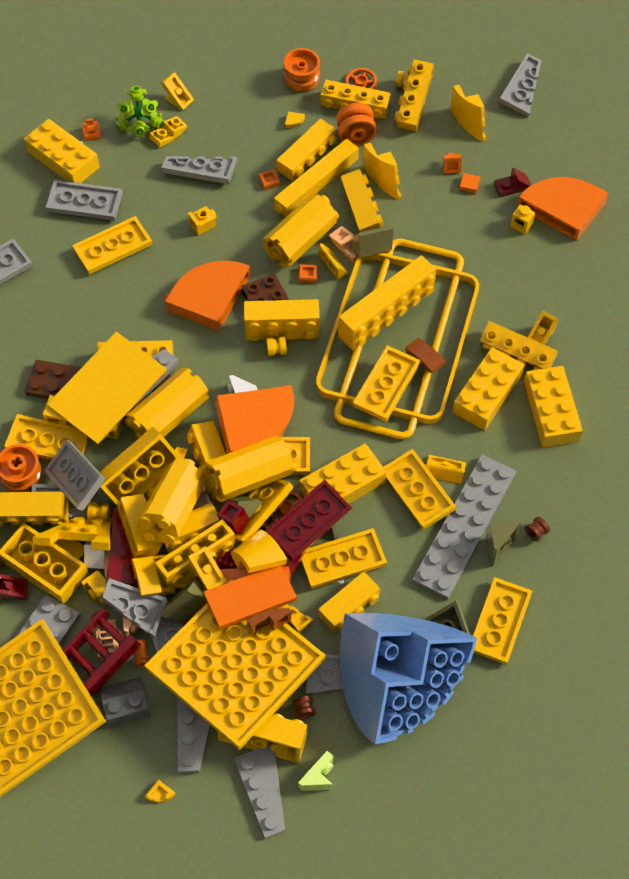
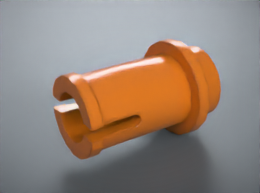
[134,640,151,668]

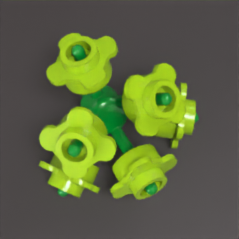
[115,86,164,138]

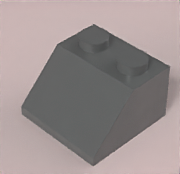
[100,677,150,728]

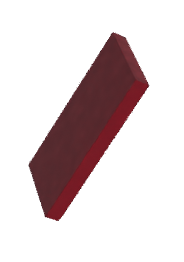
[266,479,352,561]
[106,508,138,588]

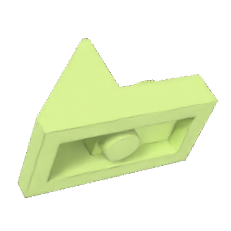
[298,751,334,791]

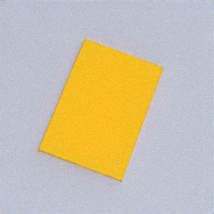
[47,332,167,444]

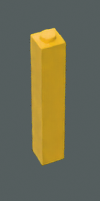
[274,139,359,218]

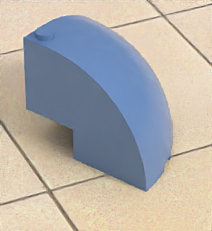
[339,613,477,744]

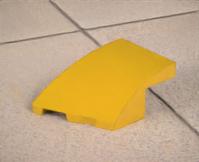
[450,85,486,142]
[363,143,401,200]
[231,529,287,573]

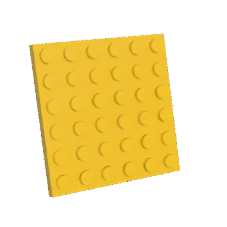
[145,579,326,750]
[0,619,106,797]

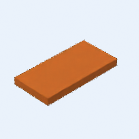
[203,566,297,630]

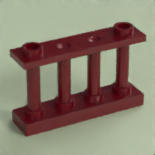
[63,608,141,697]

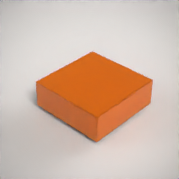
[258,169,280,190]
[459,173,480,194]
[299,264,317,283]

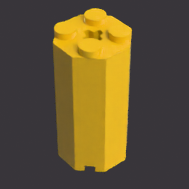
[263,194,339,267]
[124,367,209,440]
[204,436,296,502]
[138,458,207,544]

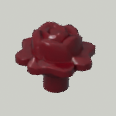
[217,551,237,569]

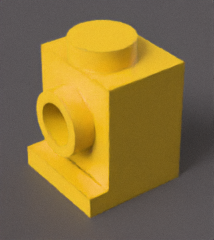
[510,205,535,234]
[188,206,217,236]
[81,570,106,604]

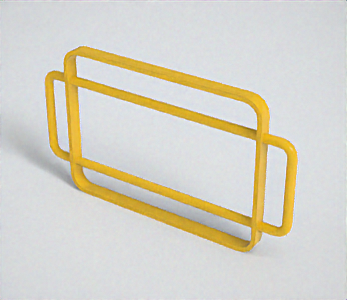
[316,239,479,439]

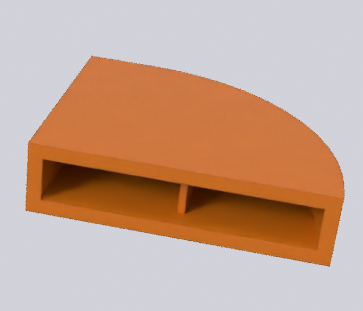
[517,177,609,241]
[164,261,250,331]
[215,385,294,454]

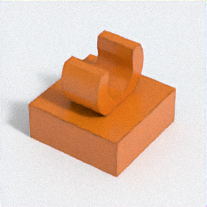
[81,118,101,141]
[443,153,462,174]

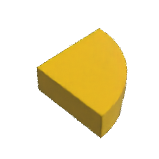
[285,111,305,129]
[145,780,176,803]

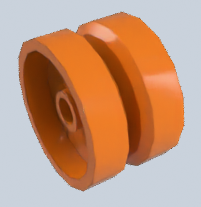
[283,48,320,92]
[336,103,377,146]
[0,444,43,492]

